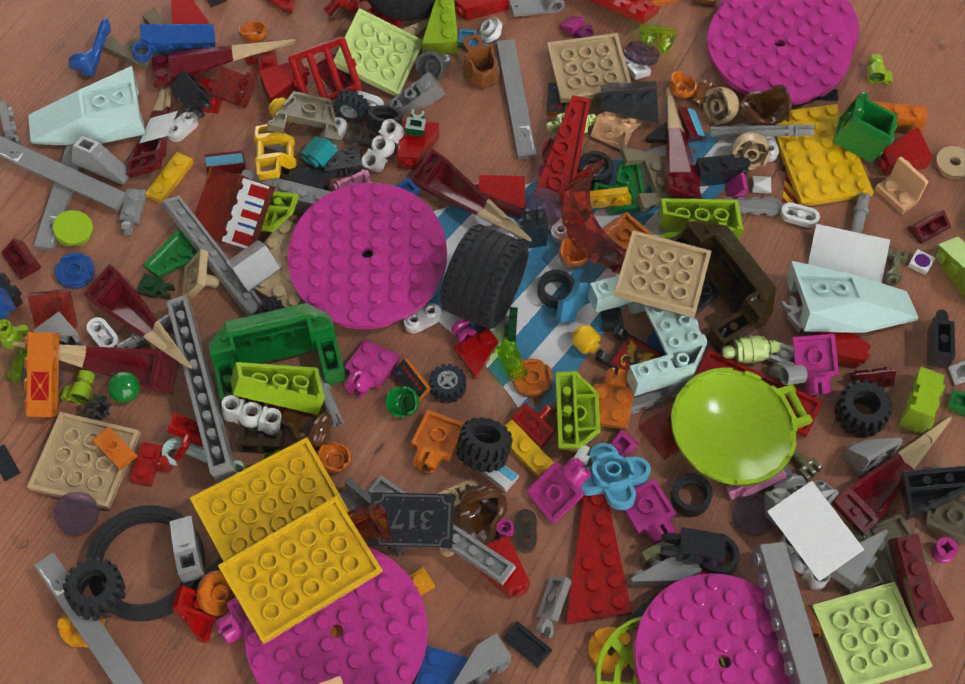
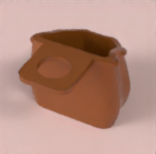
[462,34,500,89]

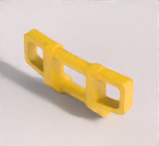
[254,124,296,180]

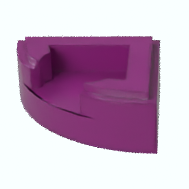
[575,24,593,38]

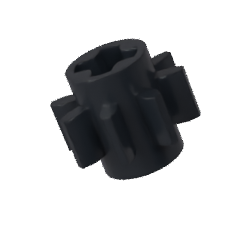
[259,296,284,313]
[83,394,112,420]

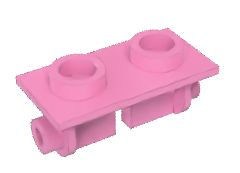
[331,169,372,191]

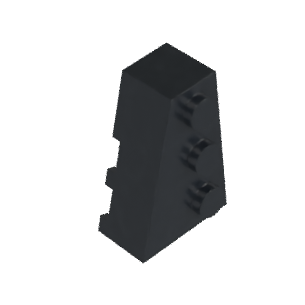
[600,81,659,124]
[899,466,965,520]

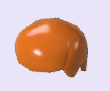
[238,21,268,44]
[669,71,697,99]
[559,237,588,268]
[317,441,351,474]

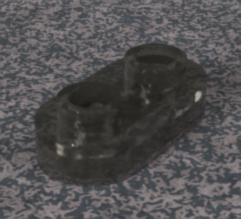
[515,509,537,553]

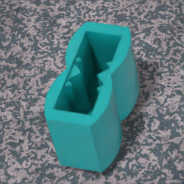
[299,136,338,168]

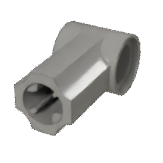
[769,362,807,385]

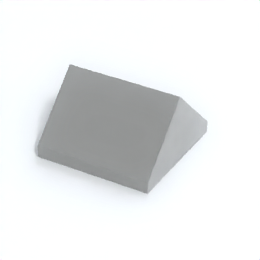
[226,240,281,293]
[34,312,84,346]

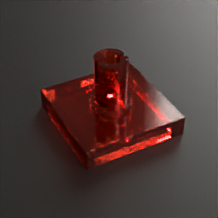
[27,289,78,329]
[639,404,679,460]

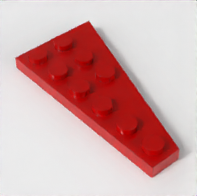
[566,494,632,625]

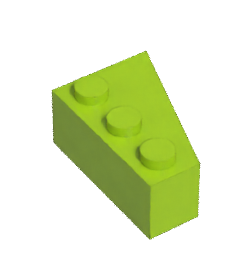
[422,0,458,55]
[936,237,965,299]
[898,367,946,435]

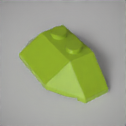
[223,188,299,232]
[556,371,601,450]

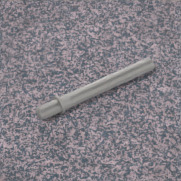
[710,123,814,138]

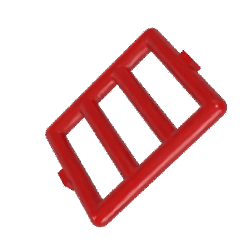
[288,37,362,100]

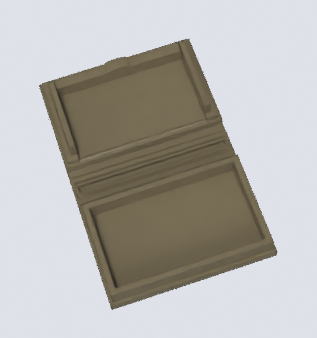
[841,512,932,595]

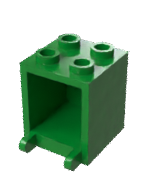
[832,91,898,163]

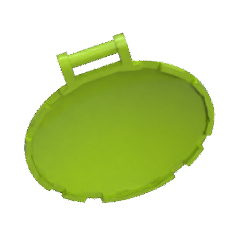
[671,368,813,486]

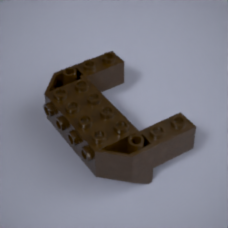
[669,220,776,353]

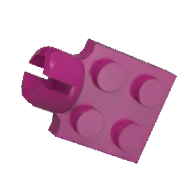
[792,334,839,396]
[344,339,401,398]
[526,458,591,524]
[623,479,676,545]
[216,597,247,644]

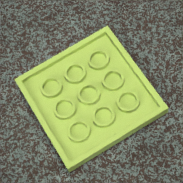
[334,8,423,96]
[810,581,932,684]

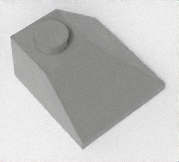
[843,438,903,478]

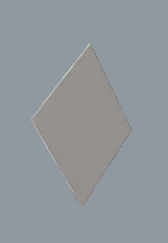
[139,111,178,143]

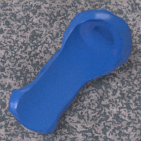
[68,17,111,78]

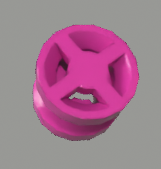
[451,319,476,343]
[931,537,959,564]

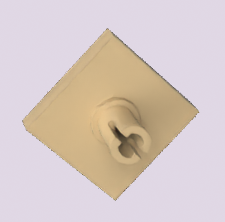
[182,249,219,301]

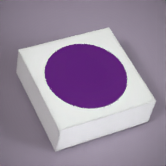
[908,249,935,275]

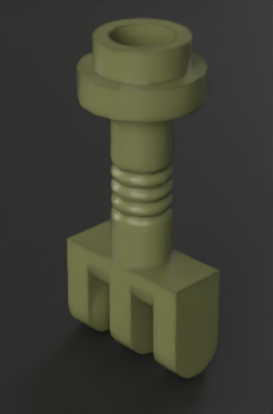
[885,246,909,285]
[792,448,823,482]

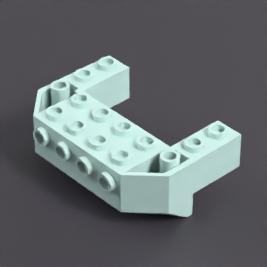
[588,275,707,396]

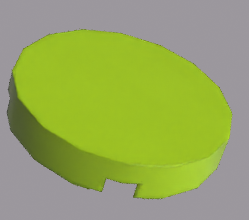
[53,210,93,247]

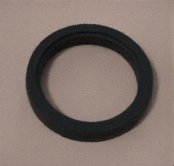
[86,505,205,622]

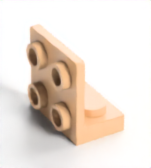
[590,111,642,150]
[875,157,928,214]

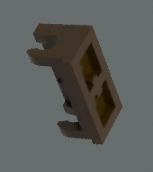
[237,426,285,455]

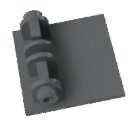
[324,146,362,178]

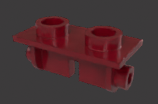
[850,366,897,387]

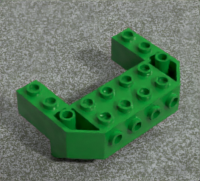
[209,303,346,409]

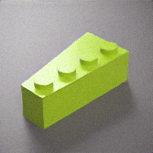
[657,198,744,241]
[230,362,325,415]

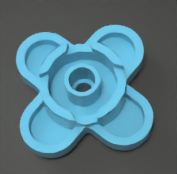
[581,443,651,510]

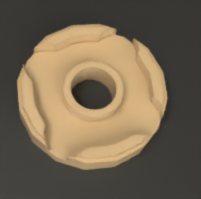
[935,146,965,180]

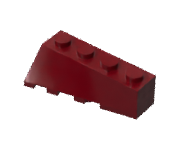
[888,533,955,628]

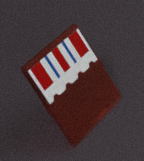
[194,167,276,250]

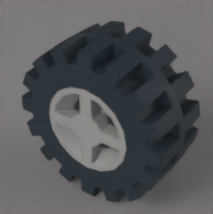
[333,89,369,123]
[429,363,466,404]

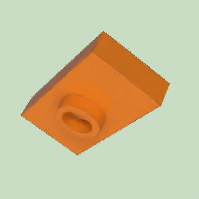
[92,426,137,470]

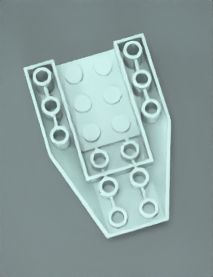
[28,66,145,146]
[786,261,918,333]

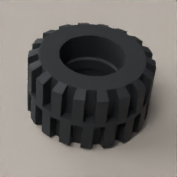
[834,380,893,438]
[455,417,513,473]
[63,557,126,621]

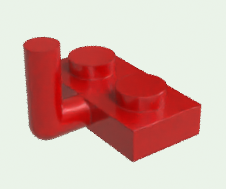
[244,40,278,70]
[511,403,557,446]
[166,412,203,461]
[129,442,172,487]

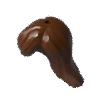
[739,84,792,125]
[281,408,331,451]
[456,483,507,545]

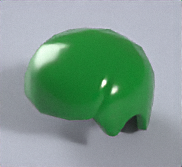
[108,372,140,404]
[385,386,419,418]

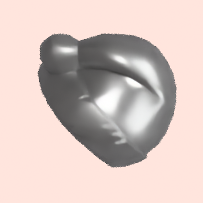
[416,51,452,80]

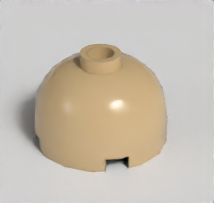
[703,87,739,125]
[732,132,771,170]

